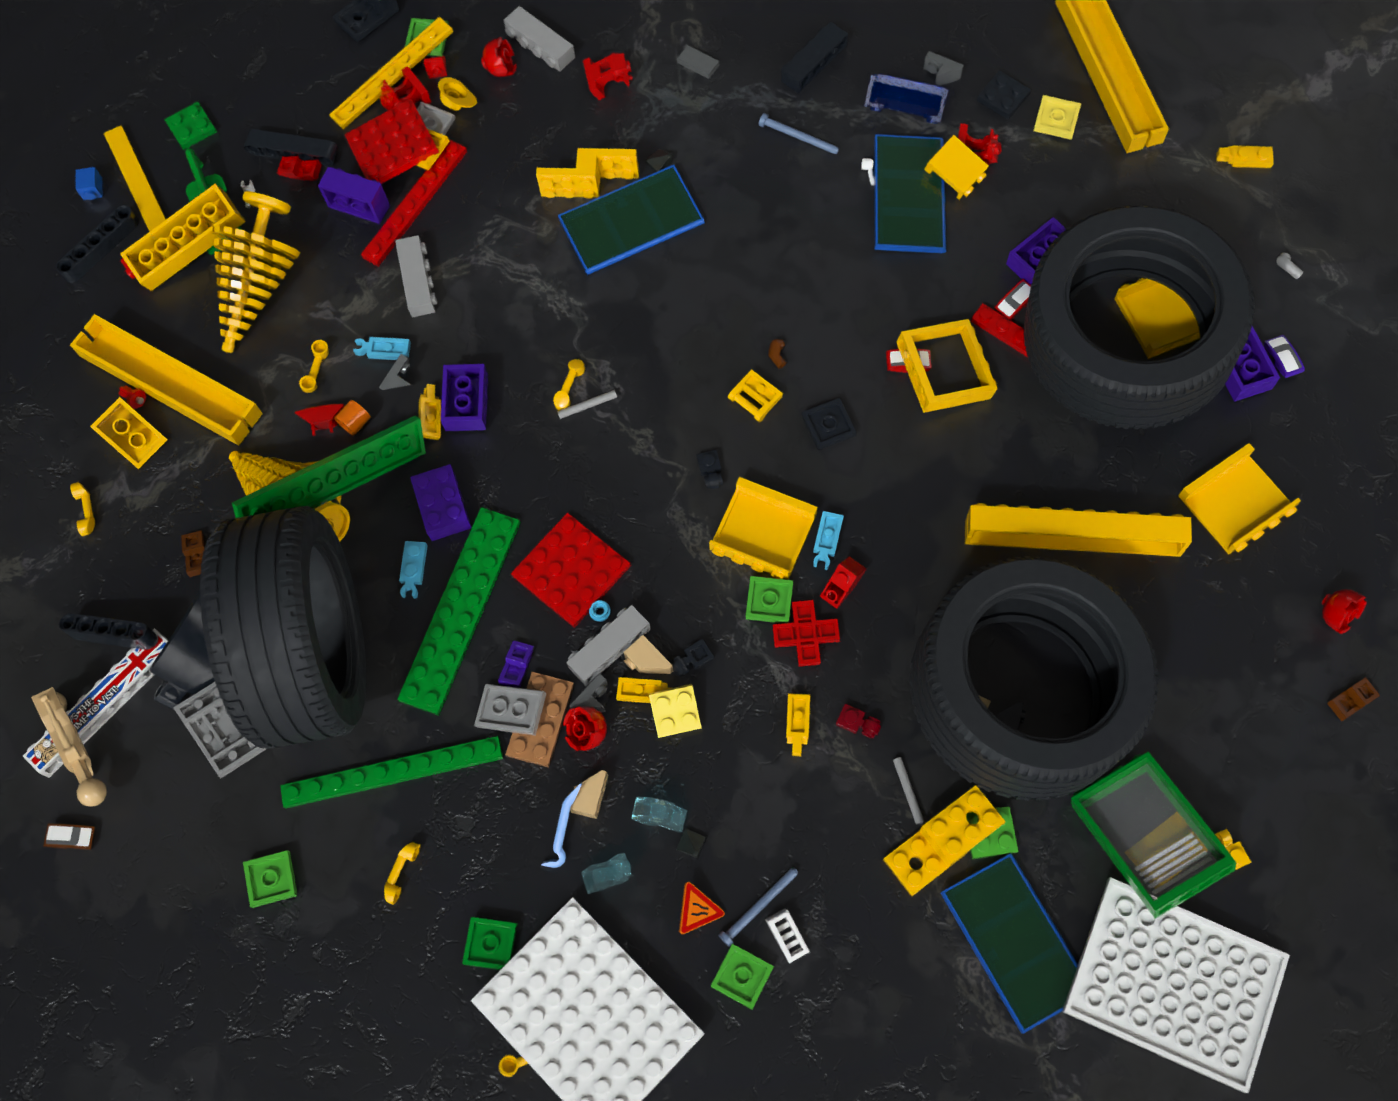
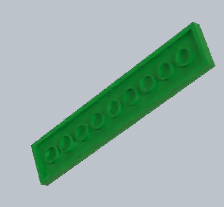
[232,416,426,518]
[397,507,521,715]

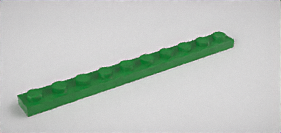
[280,736,503,808]

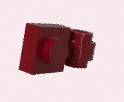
[836,704,881,739]

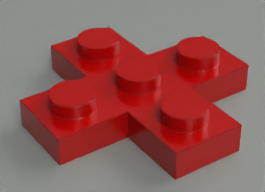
[772,600,840,667]

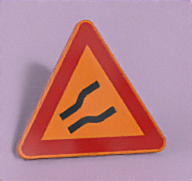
[679,882,725,934]

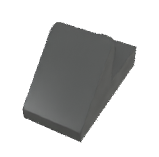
[924,51,964,87]
[379,354,413,390]
[570,674,608,713]

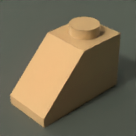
[624,635,673,674]
[569,770,608,819]

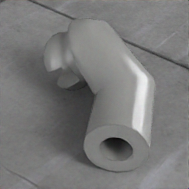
[1276,253,1303,279]

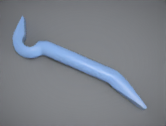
[542,782,582,868]

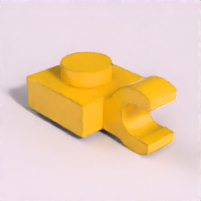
[1215,829,1251,870]

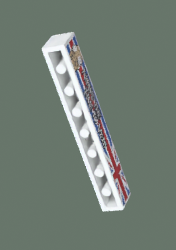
[23,628,168,778]

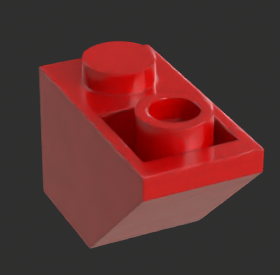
[820,556,867,609]

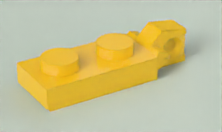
[1216,146,1274,168]
[419,384,441,440]
[616,677,671,703]
[786,693,810,756]

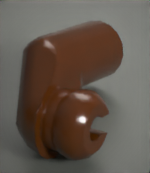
[768,339,786,369]

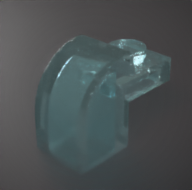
[631,797,687,832]
[581,853,632,894]

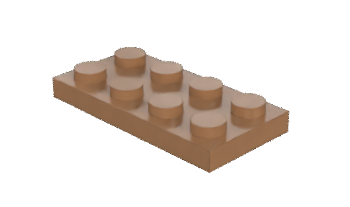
[505,672,574,768]

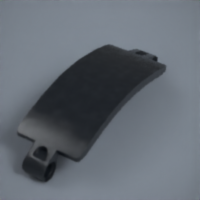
[150,589,215,709]

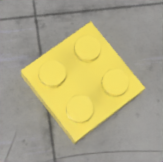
[1034,95,1081,140]
[649,684,701,738]

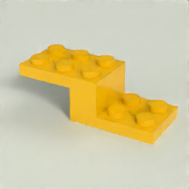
[536,148,639,198]
[883,785,1006,897]

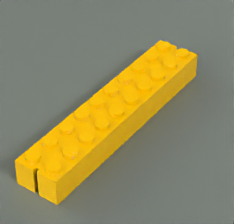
[1055,0,1169,153]
[70,314,263,446]
[965,503,1192,557]

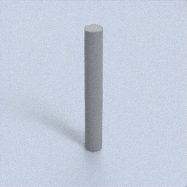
[557,390,617,419]
[893,757,925,824]

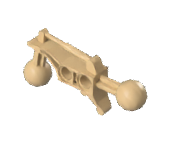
[31,687,107,807]

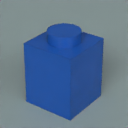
[76,167,103,200]

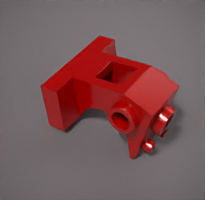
[583,53,632,100]
[380,66,431,111]
[958,124,1001,165]

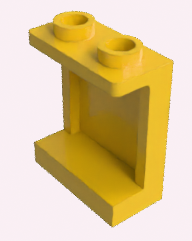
[924,135,989,200]

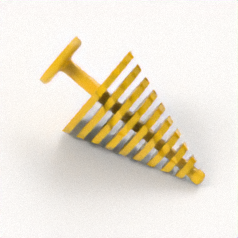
[213,191,300,353]
[229,451,350,542]

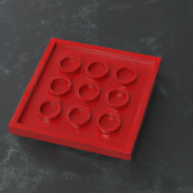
[344,99,439,184]
[511,513,631,628]

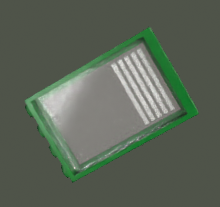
[1071,752,1236,919]

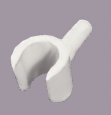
[862,158,874,185]
[240,180,255,208]

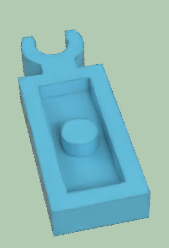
[353,337,411,360]
[813,511,844,570]
[399,541,428,599]

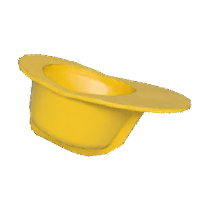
[438,77,477,110]

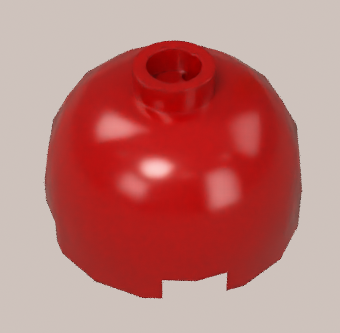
[481,37,516,77]
[1322,589,1367,634]
[563,706,607,751]

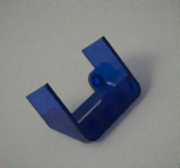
[864,73,950,124]

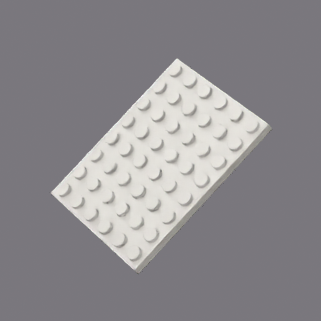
[1062,877,1290,1093]
[471,898,704,1101]

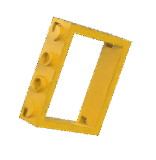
[896,319,997,413]

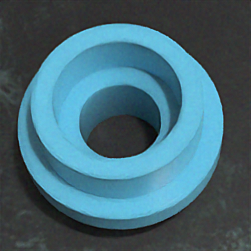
[589,600,611,622]

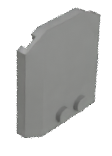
[173,682,266,779]

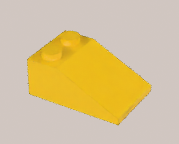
[90,397,167,469]

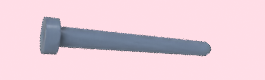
[759,113,839,154]
[718,868,798,947]

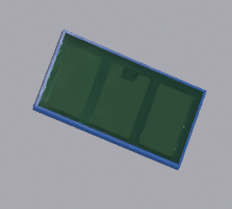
[874,134,946,253]
[558,165,705,275]
[941,853,1078,1034]

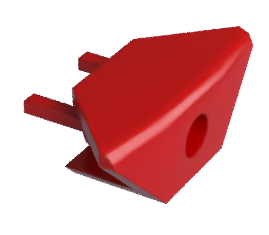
[295,403,344,436]

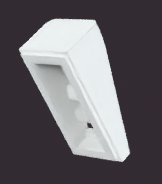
[765,909,810,963]

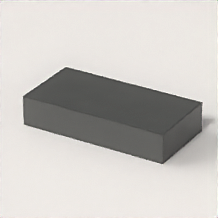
[677,45,719,79]

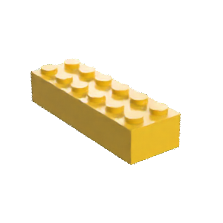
[120,184,245,291]

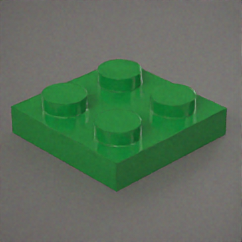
[164,102,217,150]
[462,917,517,970]

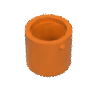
[334,400,371,436]

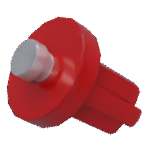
[119,385,146,409]

